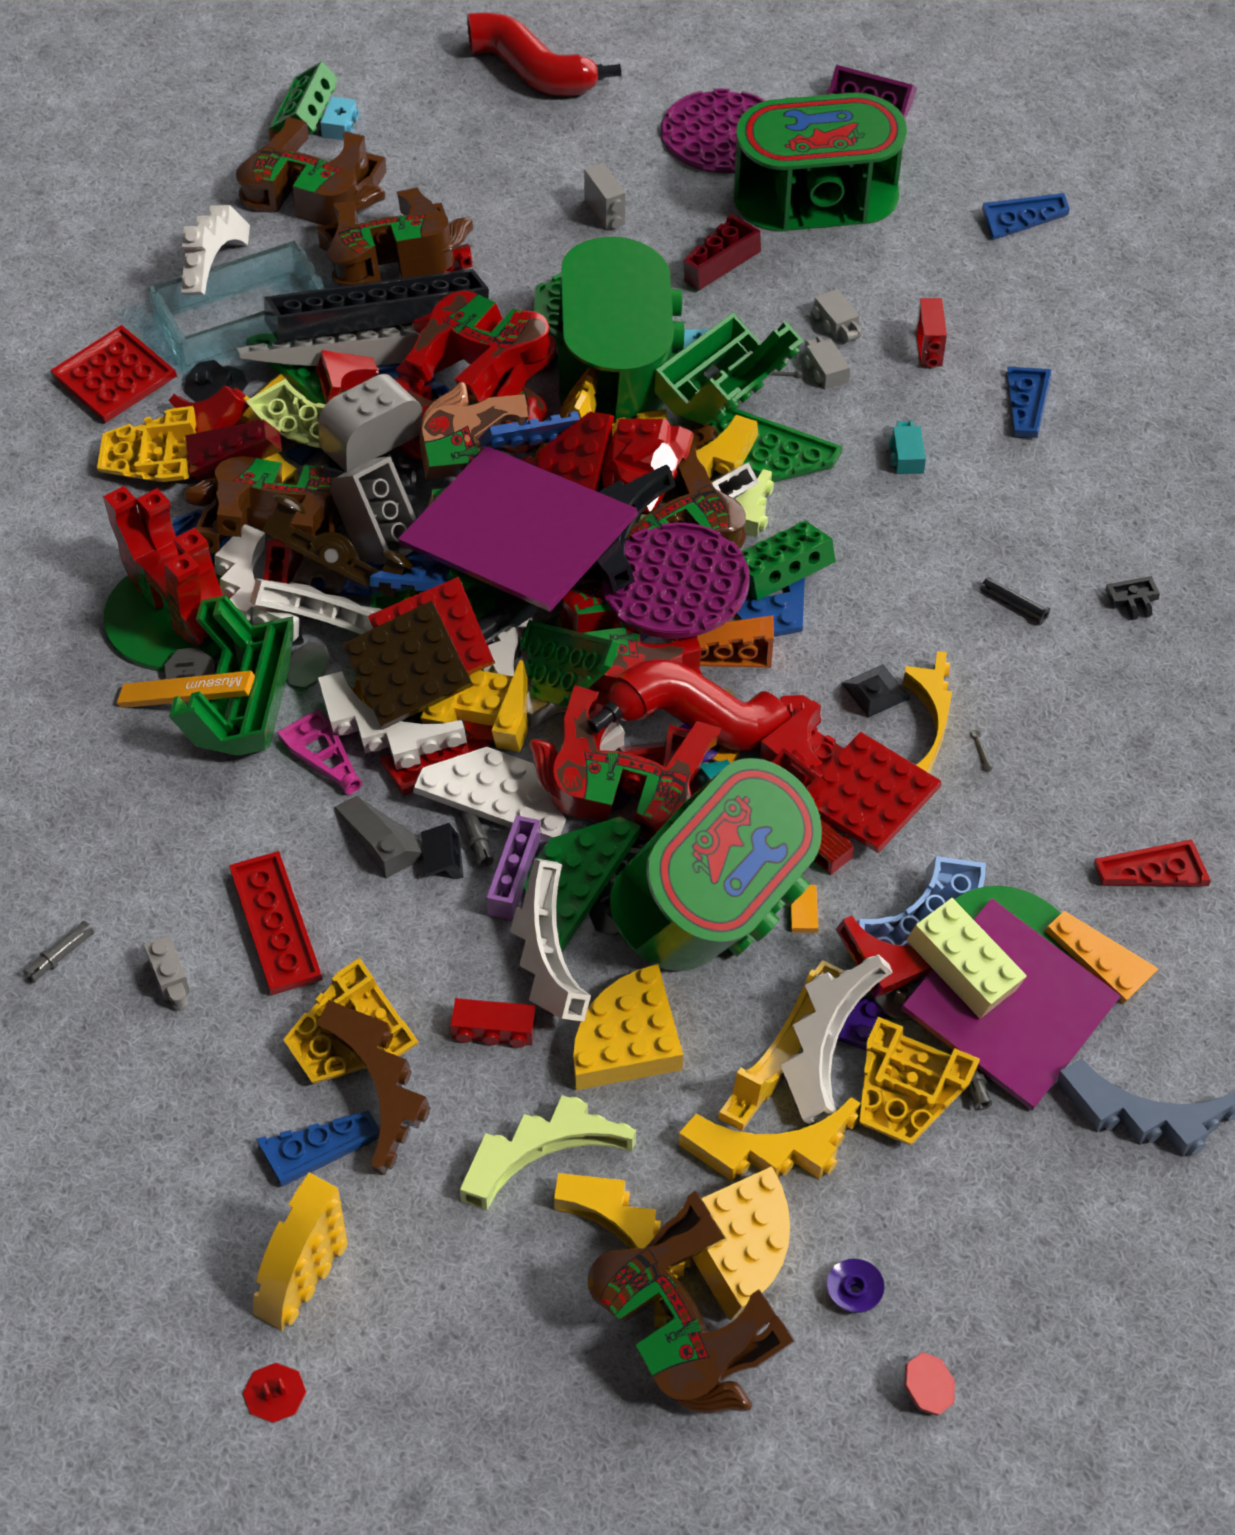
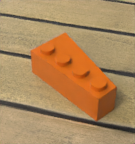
[674,616,774,668]

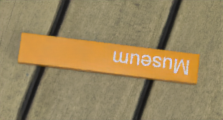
[117,671,255,708]

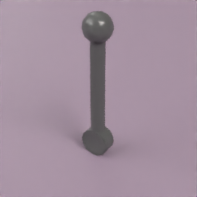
[771,370,803,378]
[971,730,993,772]

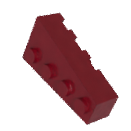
[683,213,761,290]
[185,419,282,482]

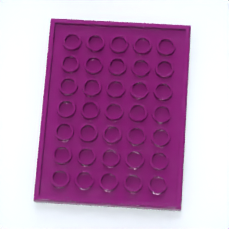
[398,446,638,612]

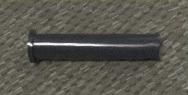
[980,577,1051,625]

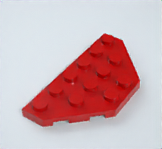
[536,411,614,492]

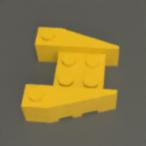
[421,660,528,752]

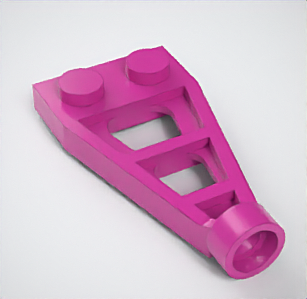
[277,709,362,795]

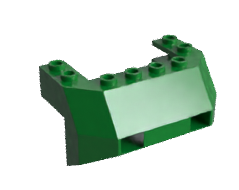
[654,312,804,426]
[169,595,294,756]

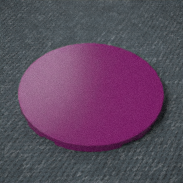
[661,88,765,173]
[602,523,749,639]

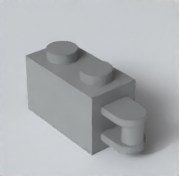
[812,289,862,342]
[804,336,850,389]
[144,935,190,1010]

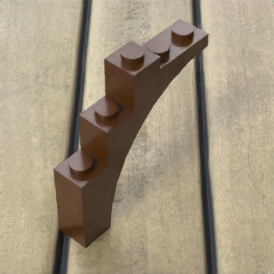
[317,1000,430,1175]

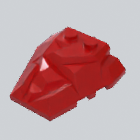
[602,419,693,515]

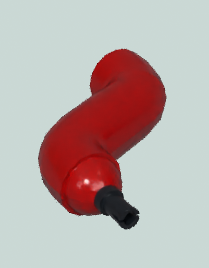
[467,12,622,96]
[587,659,791,752]

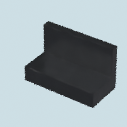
[421,823,464,879]

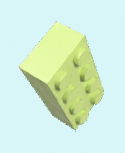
[906,898,1027,1019]

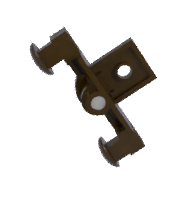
[262,494,414,598]

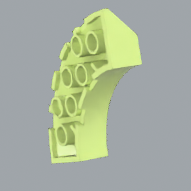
[246,379,325,448]

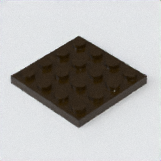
[343,600,474,730]

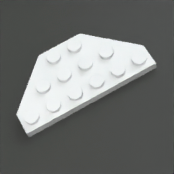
[413,747,566,841]

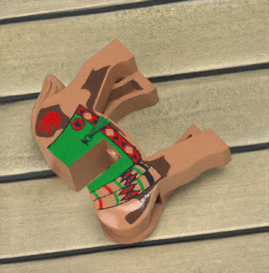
[419,382,528,508]

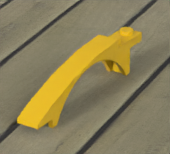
[903,651,952,773]
[718,960,844,1131]

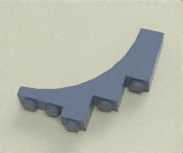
[1057,1059,1235,1157]

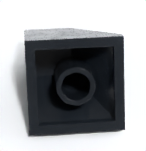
[842,664,910,718]

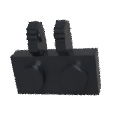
[1105,576,1160,620]

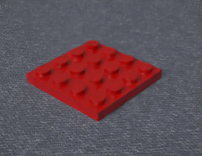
[50,325,177,423]
[368,577,495,675]
[806,731,941,854]

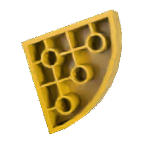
[573,964,683,1090]
[676,1166,790,1321]
[253,1172,348,1331]

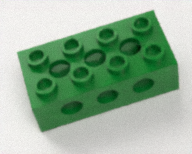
[269,61,338,135]
[741,520,836,601]

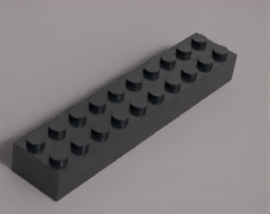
[264,269,489,342]

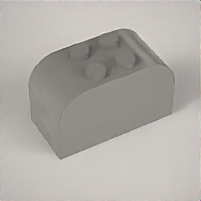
[318,374,422,472]
[331,456,416,565]

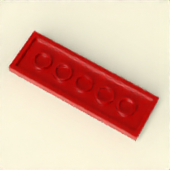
[229,851,323,995]

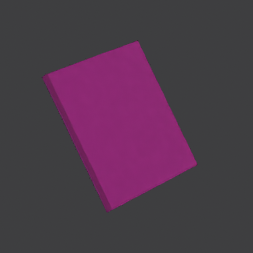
[901,898,1121,1111]

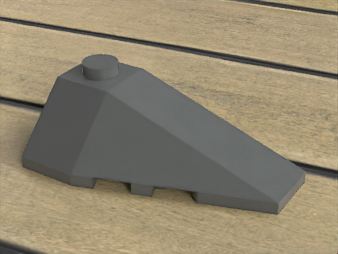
[335,796,423,878]

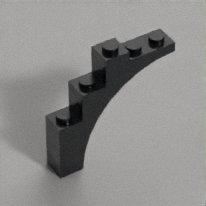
[592,464,675,593]

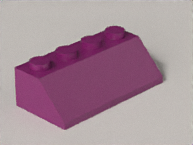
[828,64,917,119]

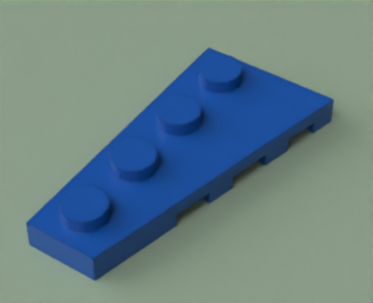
[982,193,1070,240]
[1007,367,1052,438]

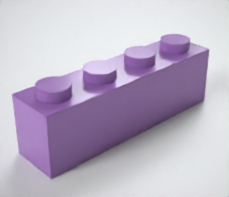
[486,815,542,921]

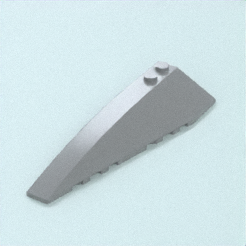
[236,324,419,366]

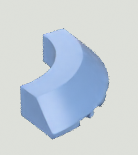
[855,856,986,966]

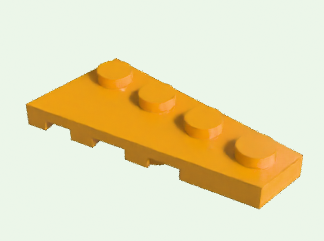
[1045,911,1159,1004]

